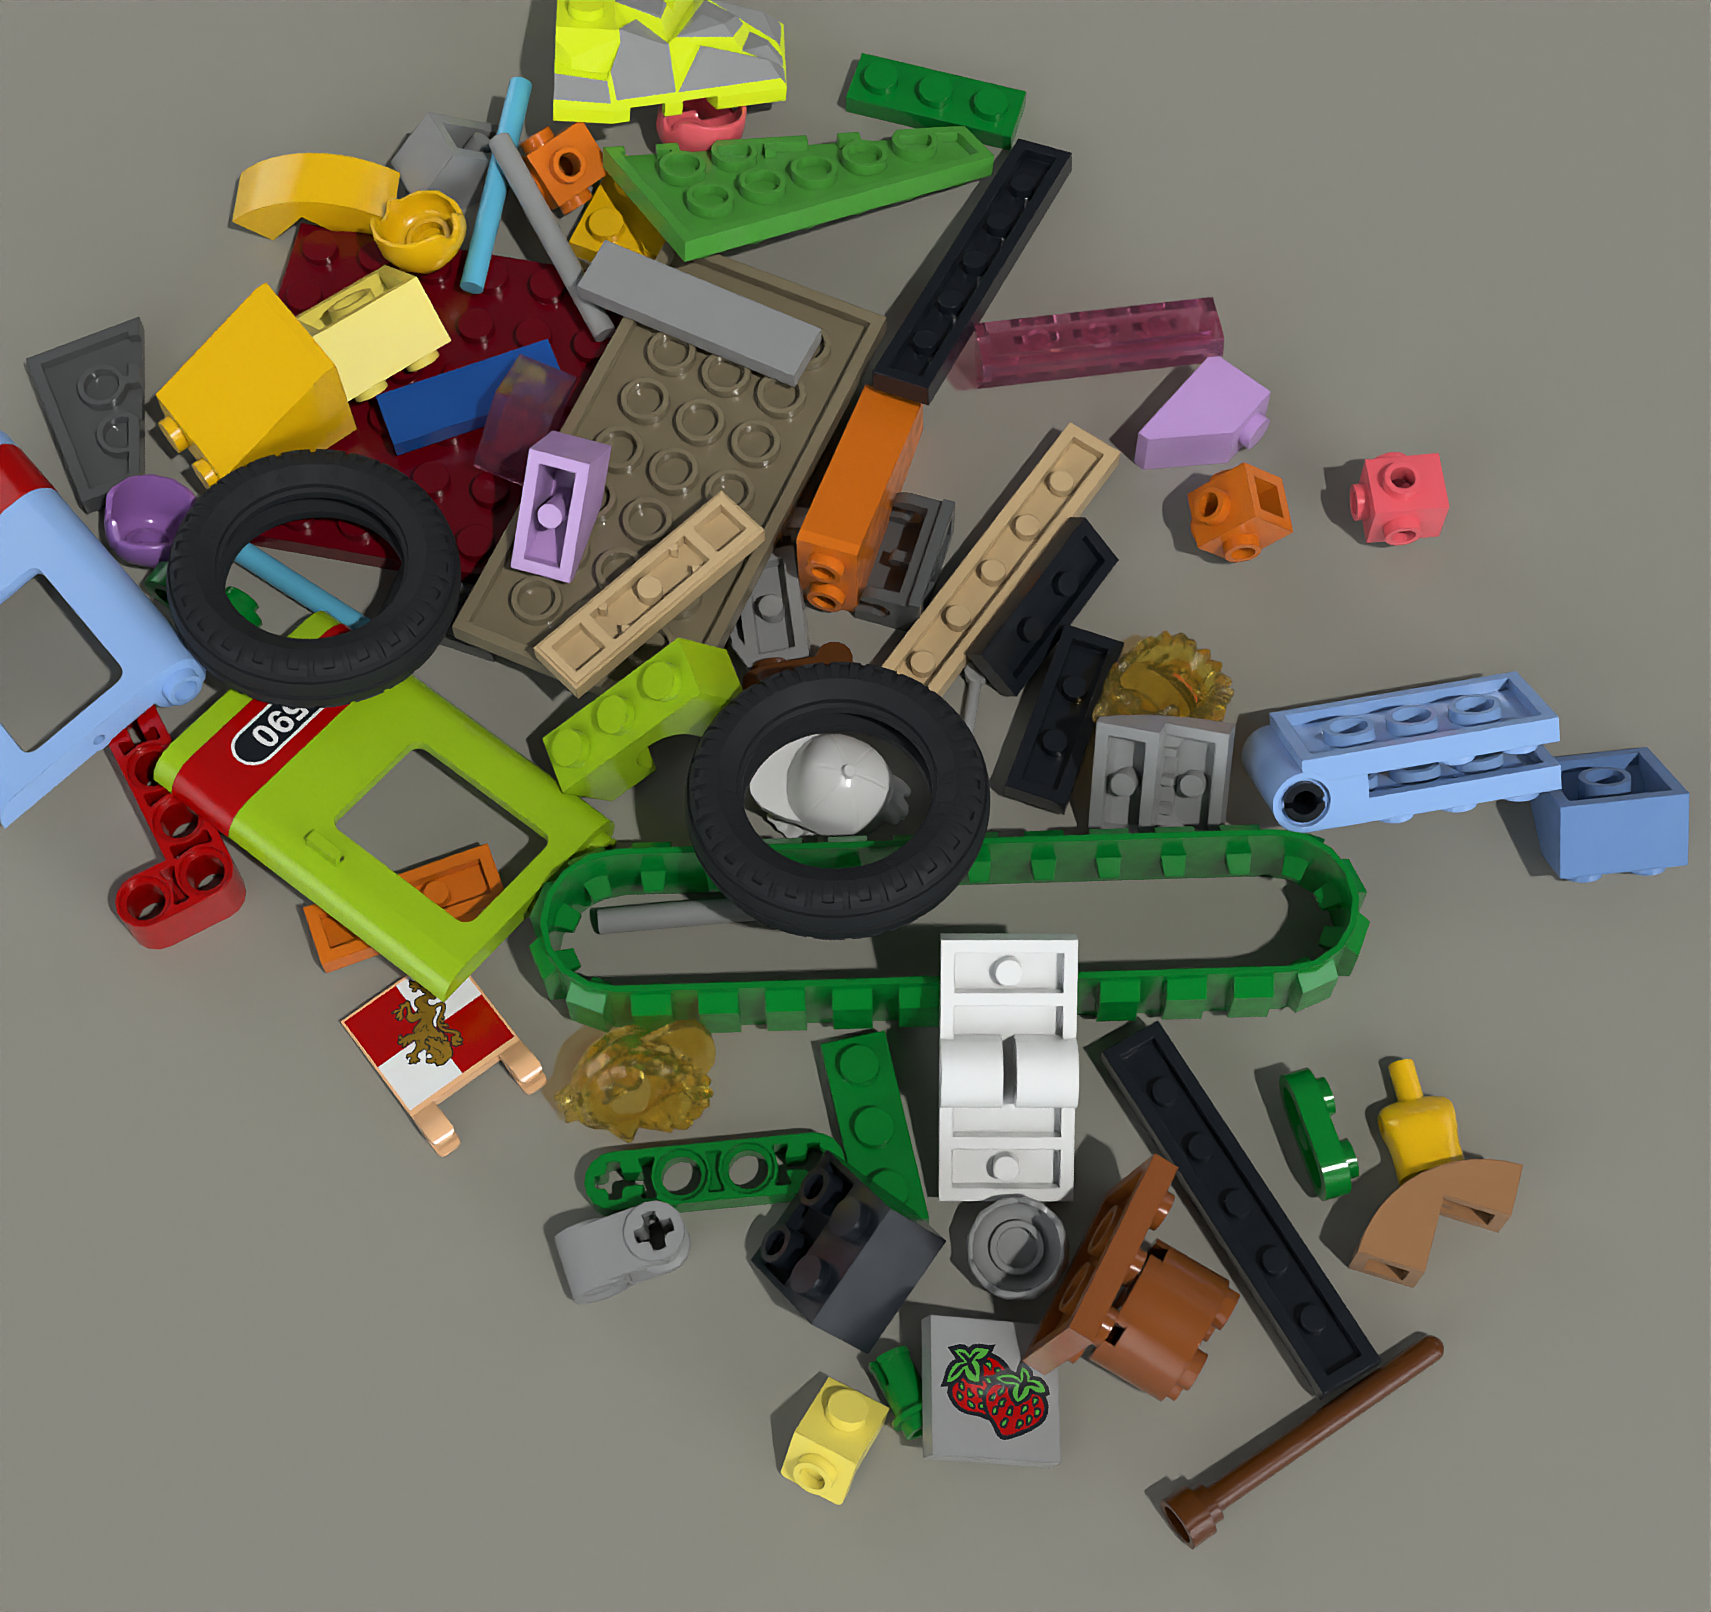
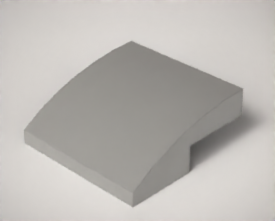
[1087,715,1236,835]

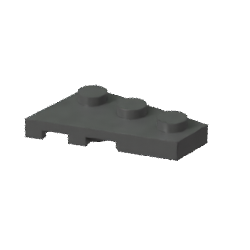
[26,317,145,514]

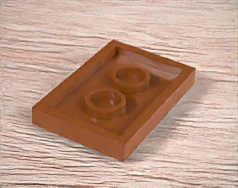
[1022,1153,1179,1375]

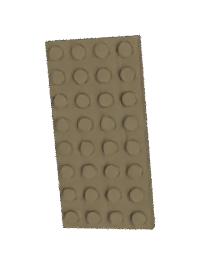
[452,241,887,696]

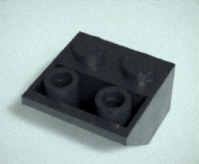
[751,1150,946,1354]

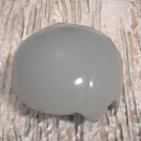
[967,1197,1070,1300]

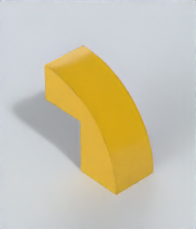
[232,153,400,240]

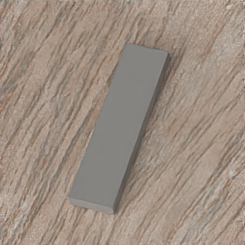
[577,240,822,387]

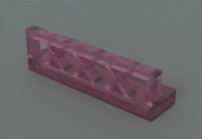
[974,297,1224,389]

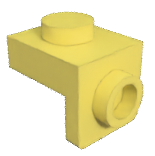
[781,1377,890,1505]

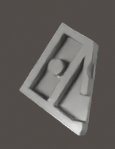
[727,545,812,672]

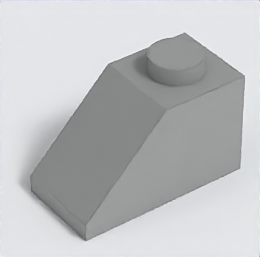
[391,112,525,210]

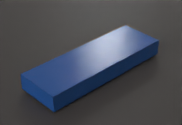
[376,339,569,456]

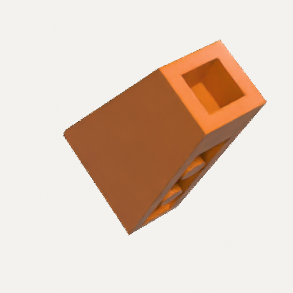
[796,384,923,613]

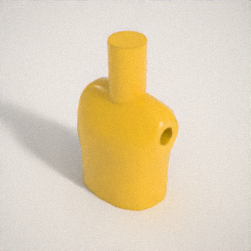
[1377,1059,1465,1185]

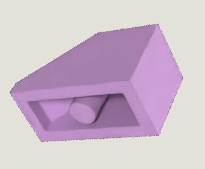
[1134,352,1271,470]
[510,430,612,583]

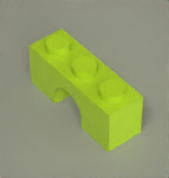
[542,637,743,801]

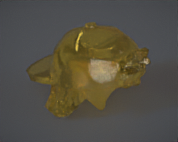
[1092,631,1234,723]
[554,1019,716,1143]

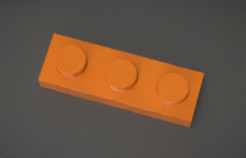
[303,843,504,973]

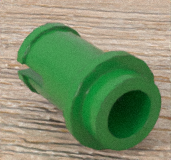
[868,1346,923,1440]

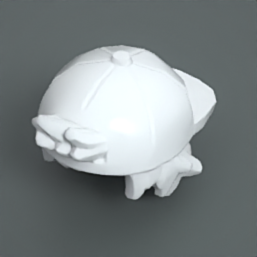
[749,734,911,843]

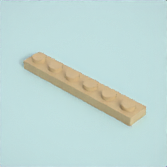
[881,422,1121,697]

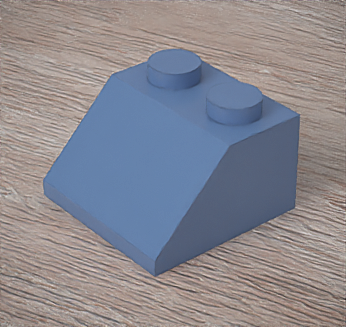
[1530,747,1690,883]

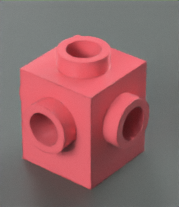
[1350,452,1449,546]

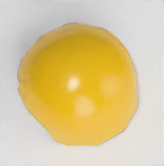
[369,190,467,274]

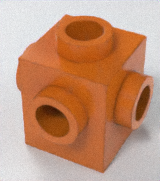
[519,122,608,215]
[1187,462,1293,563]

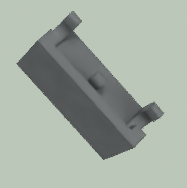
[854,492,955,632]

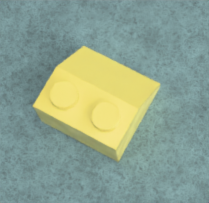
[296,265,451,402]

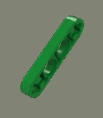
[584,1132,845,1217]

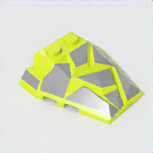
[553,0,787,124]

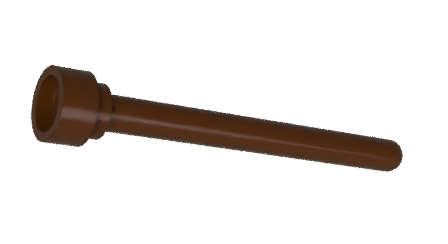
[1160,1335,1444,1549]

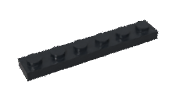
[872,138,1072,406]
[1100,1020,1381,1400]

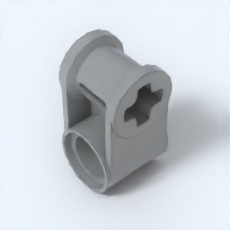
[554,1200,691,1304]

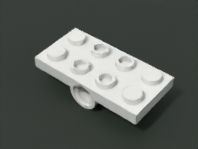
[938,933,1079,1201]

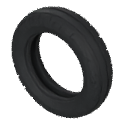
[166,449,461,708]
[684,662,990,940]

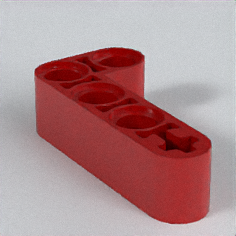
[109,704,246,950]

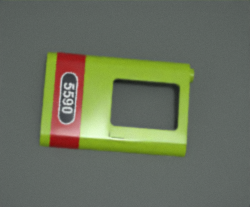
[153,610,617,1002]

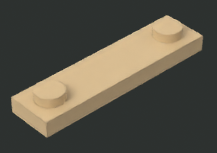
[534,490,765,699]

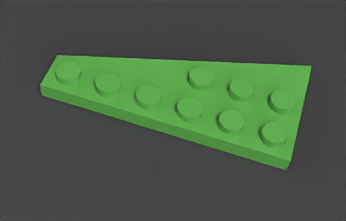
[603,126,994,262]

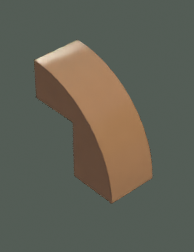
[1348,1159,1523,1288]

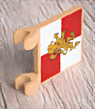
[340,975,547,1157]

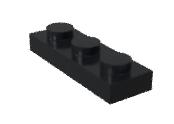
[966,517,1119,697]
[1004,624,1125,815]

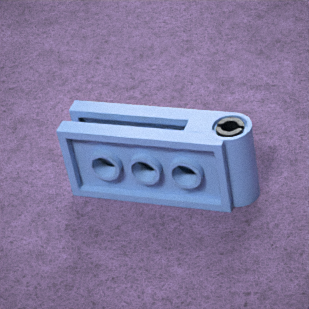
[1241,671,1562,833]

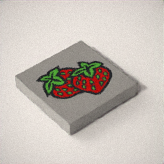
[921,1315,1061,1468]

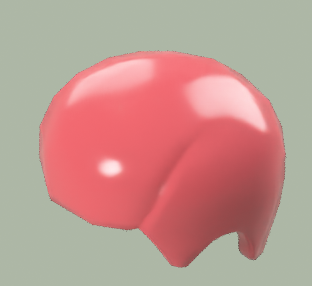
[656,98,747,152]

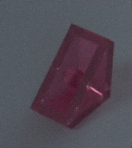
[473,354,577,486]

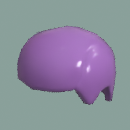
[104,474,197,568]

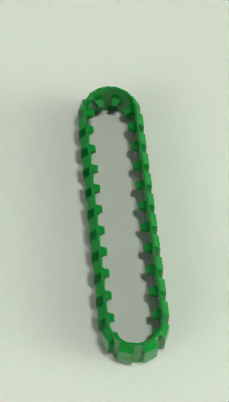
[529,824,1370,1035]

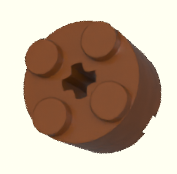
[1088,1238,1240,1402]

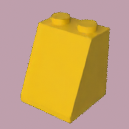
[155,282,357,489]

